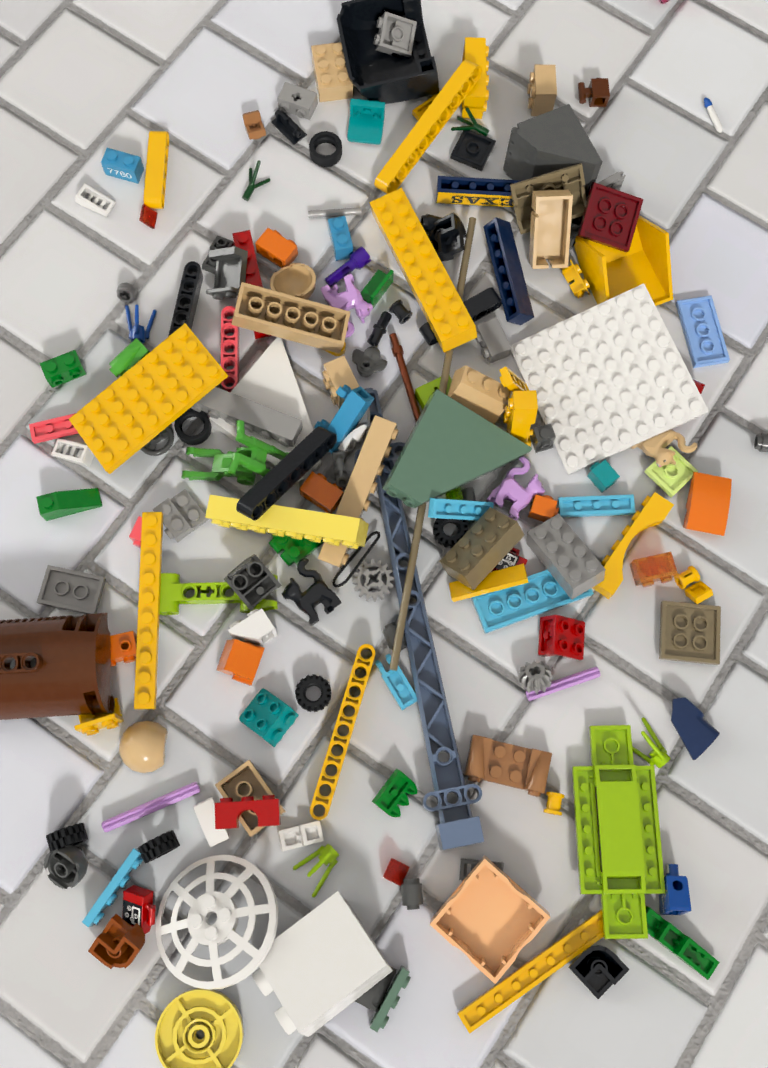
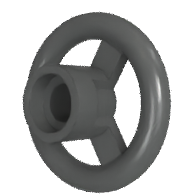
[141,426,174,456]

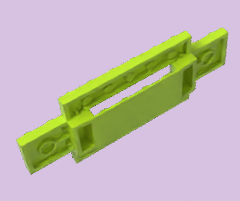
[572,725,666,939]

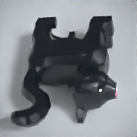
[282,558,342,626]

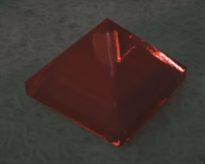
[139,204,158,229]

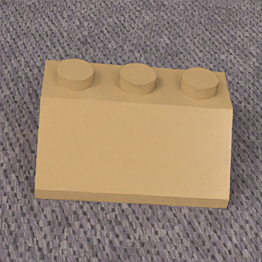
[447,365,512,424]

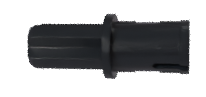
[367,311,392,347]

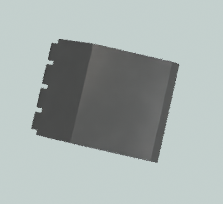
[503,104,602,199]

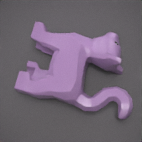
[320,274,373,338]
[487,456,545,521]

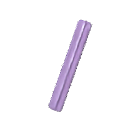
[525,667,601,701]

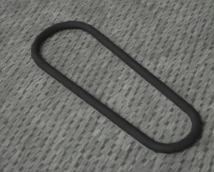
[332,531,380,587]

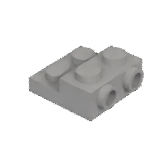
[373,11,417,57]
[153,489,209,542]

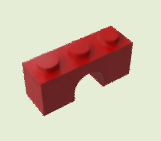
[215,795,281,829]

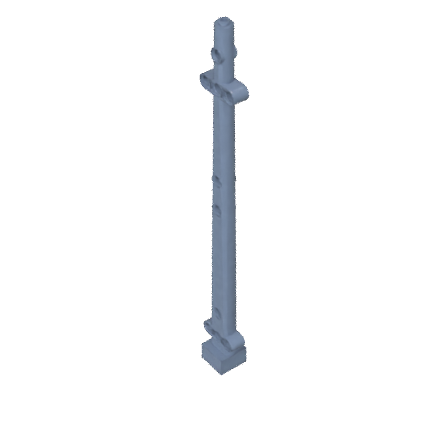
[354,388,485,851]

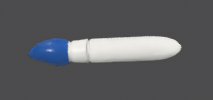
[704,98,722,133]

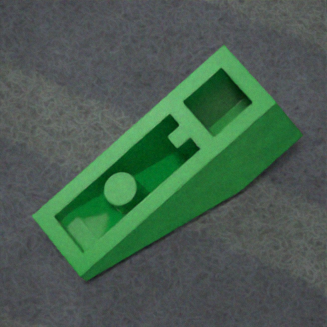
[36,488,103,521]

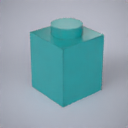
[587,460,620,493]

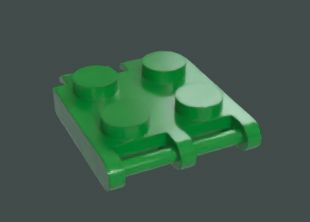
[269,534,324,566]

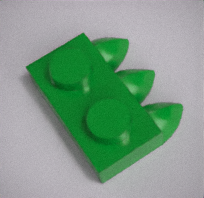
[372,768,417,817]

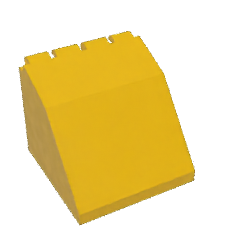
[574,215,673,306]

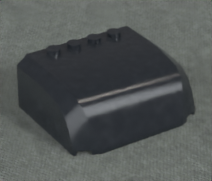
[337,0,439,104]

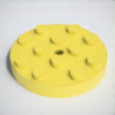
[155,988,244,1068]

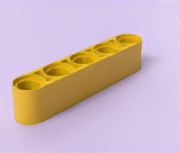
[144,131,169,209]

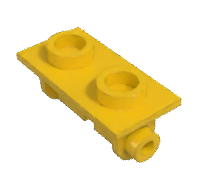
[561,260,590,299]

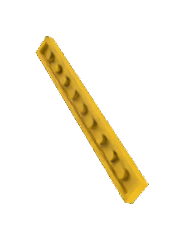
[134,512,163,710]
[457,909,604,1034]

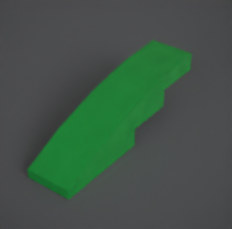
[646,906,720,980]

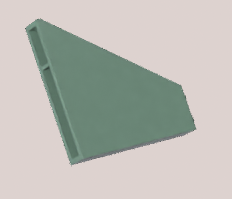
[382,389,532,508]

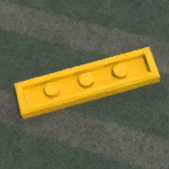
[449,563,529,602]

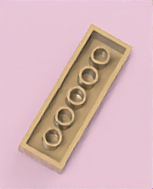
[231,282,350,353]

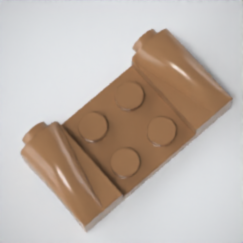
[463,735,552,797]

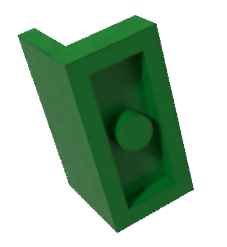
[361,269,394,308]

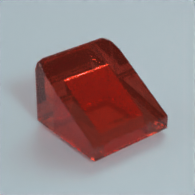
[382,858,410,886]

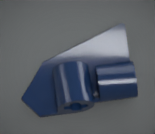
[671,697,720,760]

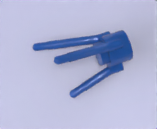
[125,304,157,343]

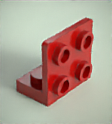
[538,615,585,660]

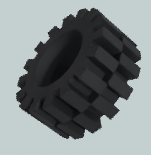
[433,518,468,548]
[295,674,331,712]
[46,823,88,851]
[138,830,180,863]

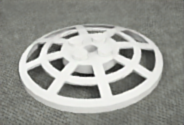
[156,855,278,990]

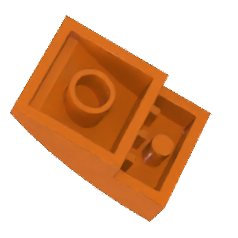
[683,472,732,536]

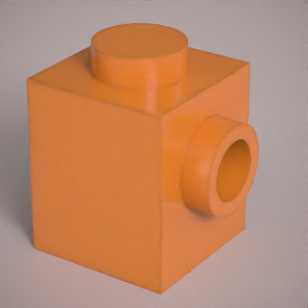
[528,495,559,522]

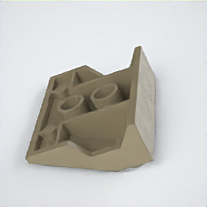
[510,163,587,234]

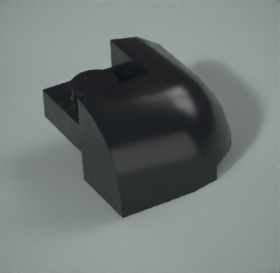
[427,212,466,262]
[568,945,630,999]

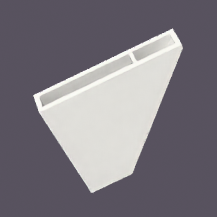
[209,337,323,488]

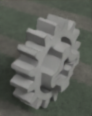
[352,559,394,602]

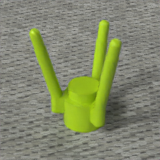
[632,717,670,768]
[293,844,339,897]

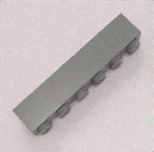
[191,387,303,447]

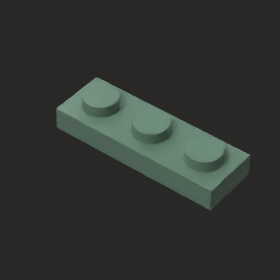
[369,965,411,1032]

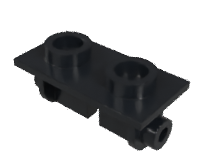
[271,110,307,145]

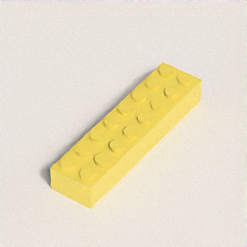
[205,495,369,549]

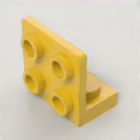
[74,698,124,736]

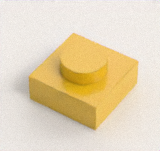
[685,581,713,604]

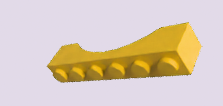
[592,492,674,599]

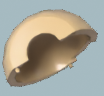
[270,263,316,300]
[119,721,168,773]

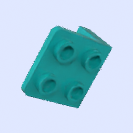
[347,99,385,145]
[239,688,299,747]

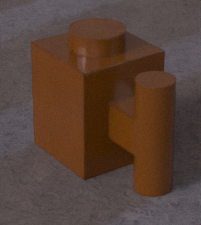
[578,78,610,107]

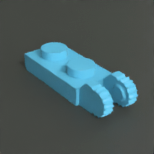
[375,654,417,710]

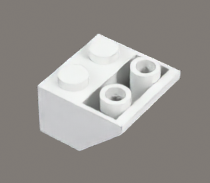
[228,608,277,646]

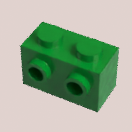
[40,350,87,388]

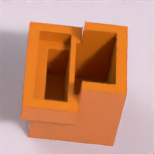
[216,639,265,686]

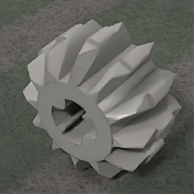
[518,660,553,694]

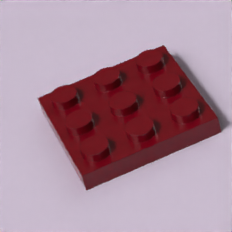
[578,182,643,253]

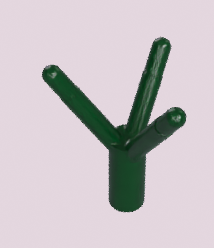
[451,107,489,136]
[242,160,271,201]

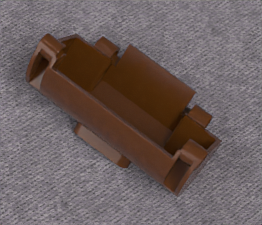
[0,613,115,720]

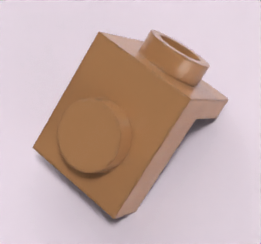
[242,110,266,140]

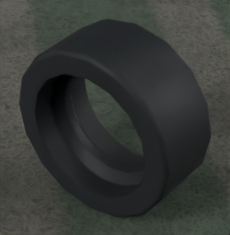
[309,131,342,167]
[174,408,212,445]

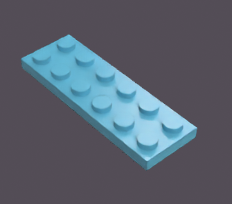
[471,570,594,634]

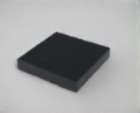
[450,130,496,171]

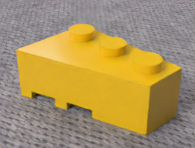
[503,390,538,446]

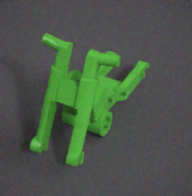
[181,420,289,486]

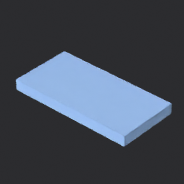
[675,295,730,368]

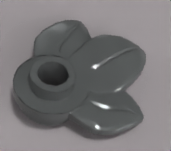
[352,347,387,377]

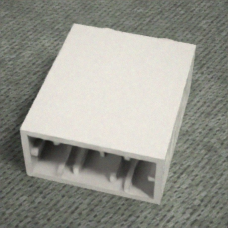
[252,891,393,1037]

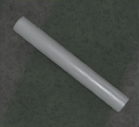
[308,207,361,218]

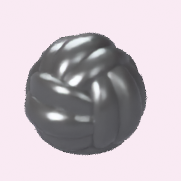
[117,283,137,302]

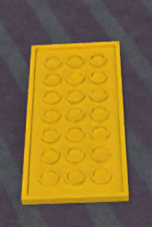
[69,323,228,474]

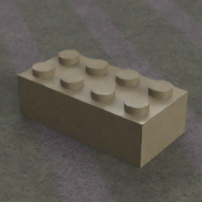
[439,507,524,590]

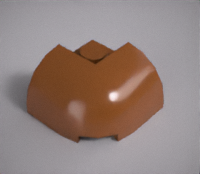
[88,914,145,969]

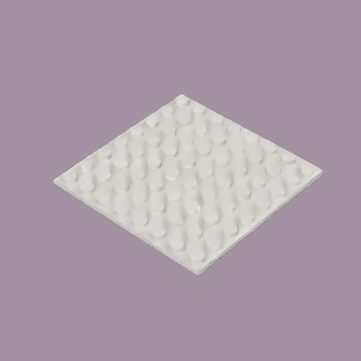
[510,283,709,475]

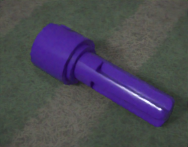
[325,247,371,287]

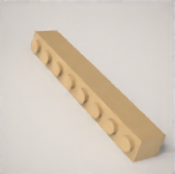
[318,415,399,568]

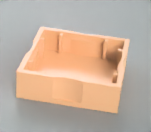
[430,855,550,984]

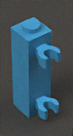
[314,385,375,453]

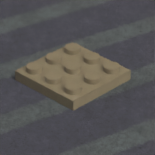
[659,601,721,665]

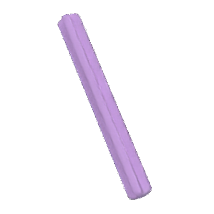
[101,782,200,832]

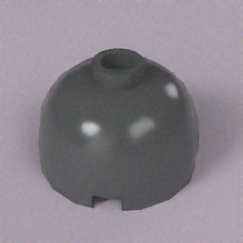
[44,844,88,889]

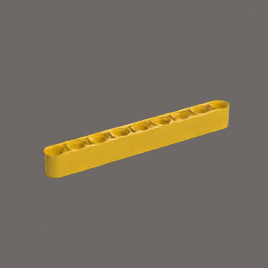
[374,60,482,194]
[310,644,375,820]

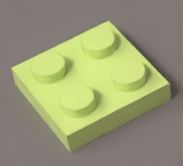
[644,446,698,498]

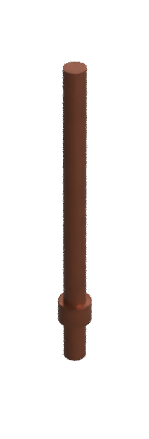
[389,333,421,422]

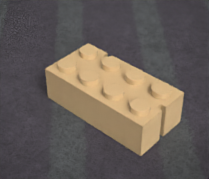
[529,189,573,269]

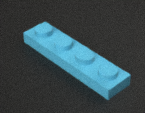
[557,494,636,518]
[428,498,494,521]
[82,848,143,927]

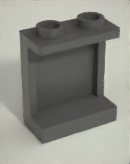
[206,246,248,300]

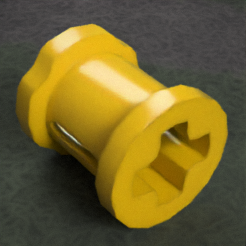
[674,566,700,590]
[543,791,565,816]

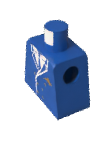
[659,864,692,915]

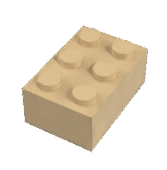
[311,42,353,102]
[215,760,286,837]

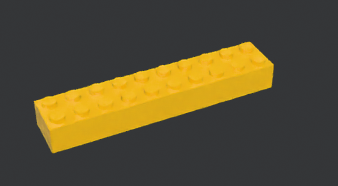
[369,187,477,353]

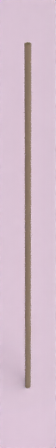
[389,217,476,671]

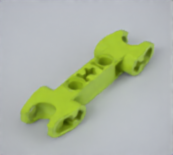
[160,573,278,615]

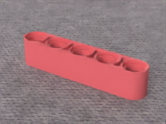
[221,306,240,392]

